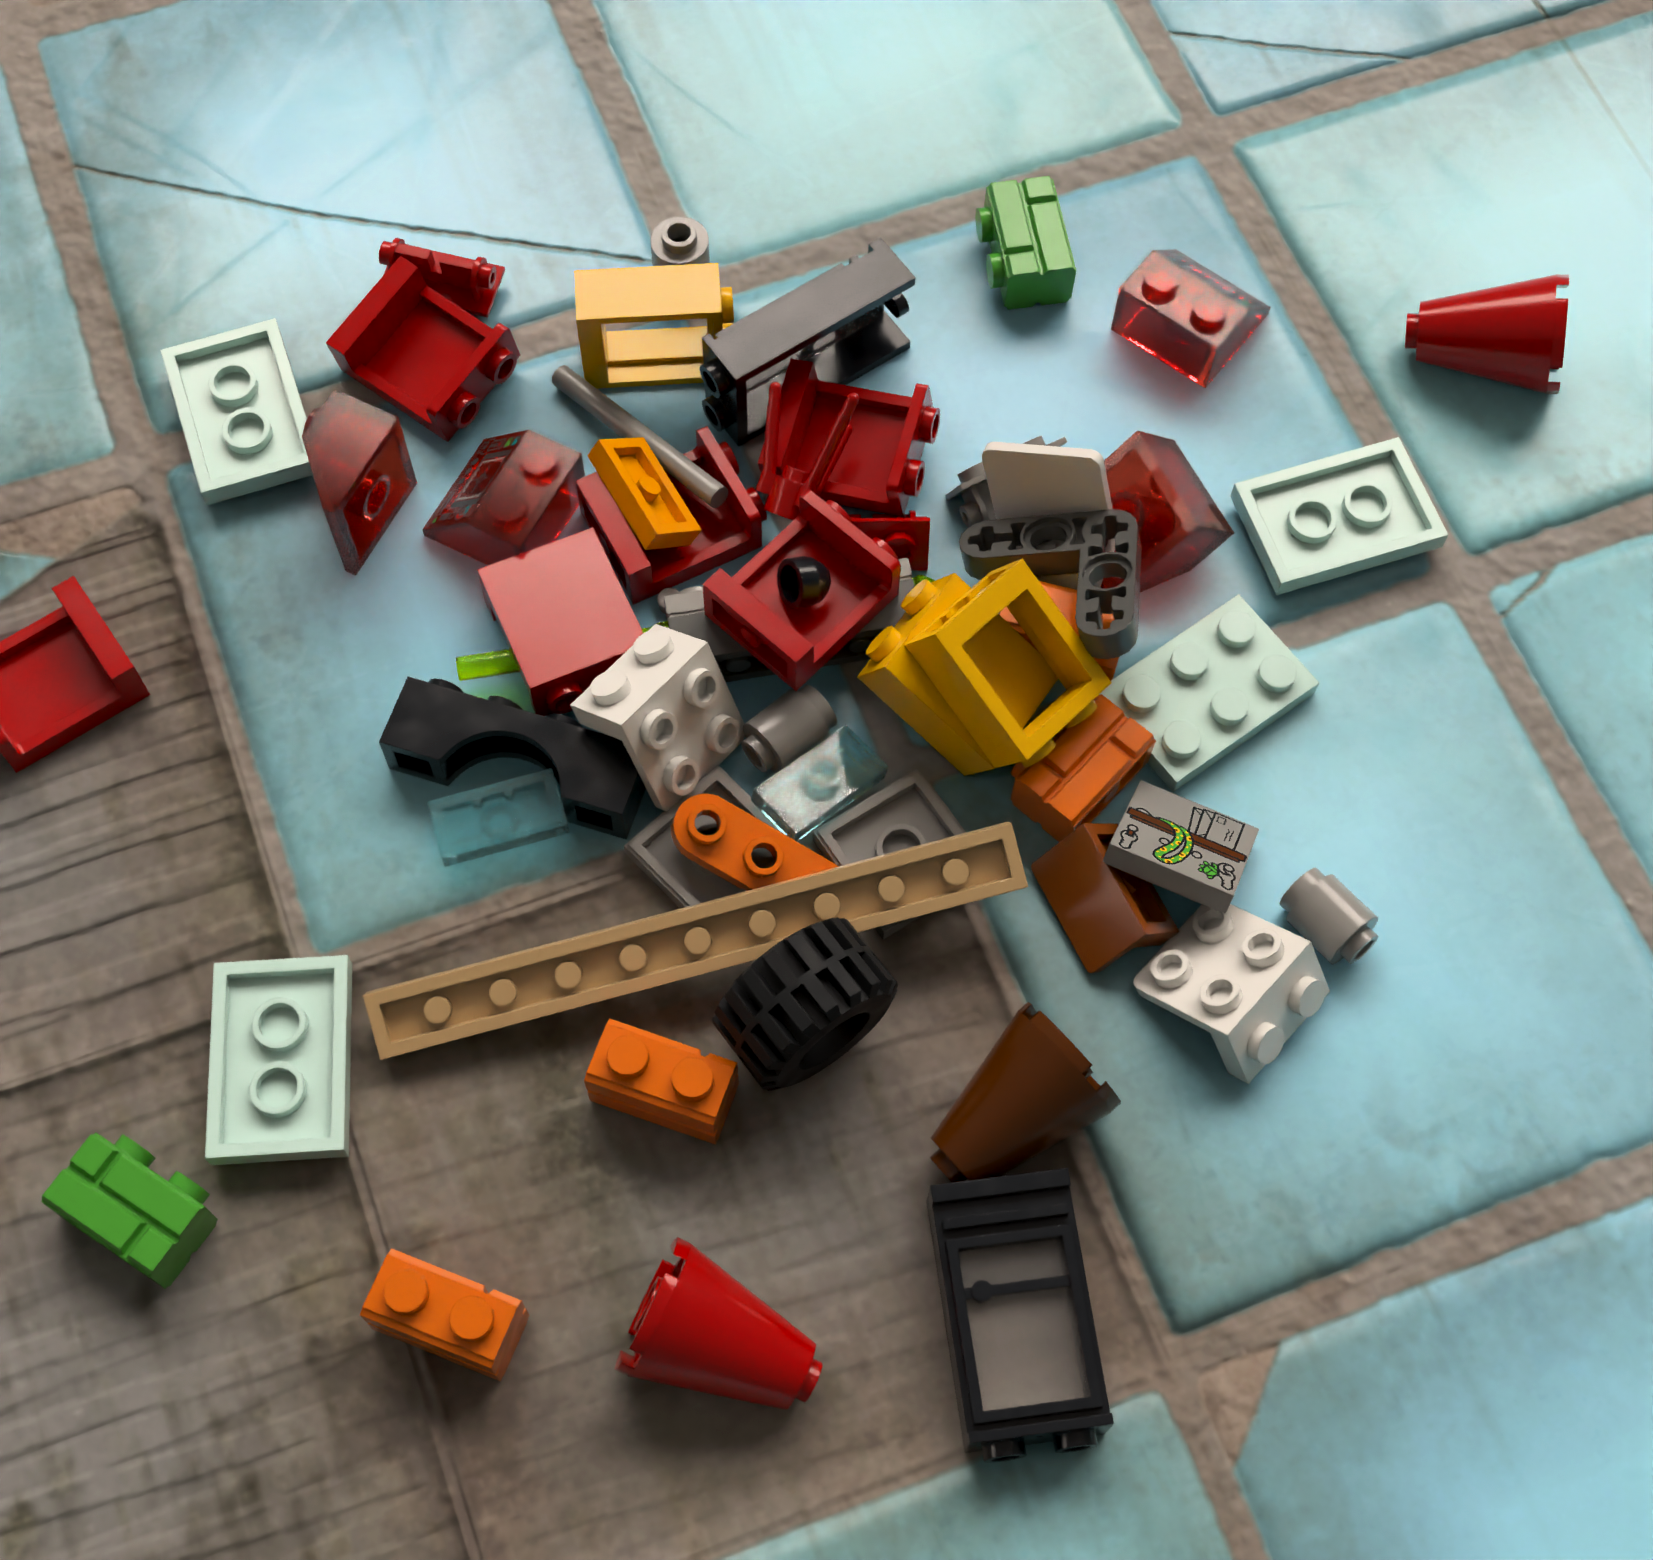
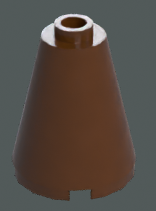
[930,1002,1121,1183]

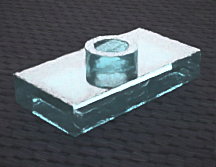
[751,724,889,842]
[427,768,570,867]

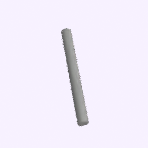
[552,365,728,508]

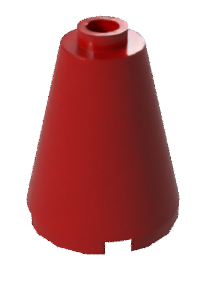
[1405,274,1569,394]
[615,1237,823,1410]

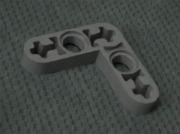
[959,509,1142,659]

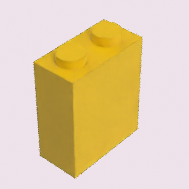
[857,573,1058,776]

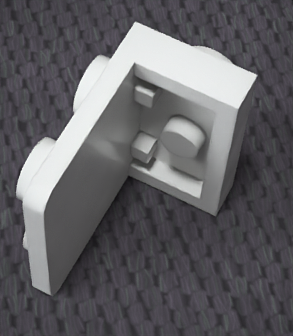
[982,442,1115,590]
[570,624,745,812]
[1133,904,1330,1084]

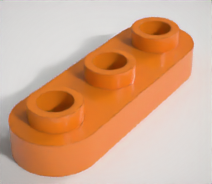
[671,794,839,891]

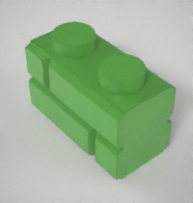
[975,176,1076,310]
[41,1132,218,1289]

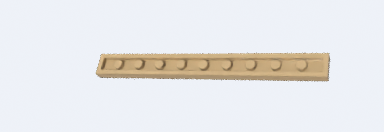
[363,822,1028,1060]

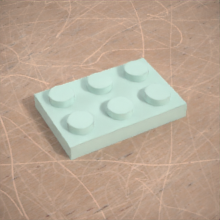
[160,318,323,505]
[1230,437,1448,595]
[1099,594,1319,792]
[205,955,352,1165]

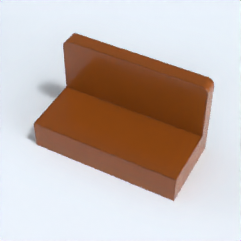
[1031,823,1180,973]

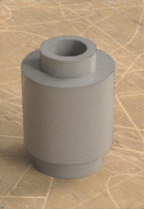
[650,217,710,266]
[741,685,837,775]
[1279,868,1378,964]

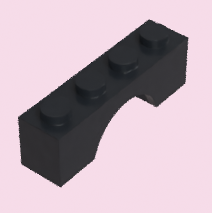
[379,677,646,840]

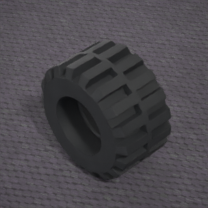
[713,917,898,1091]

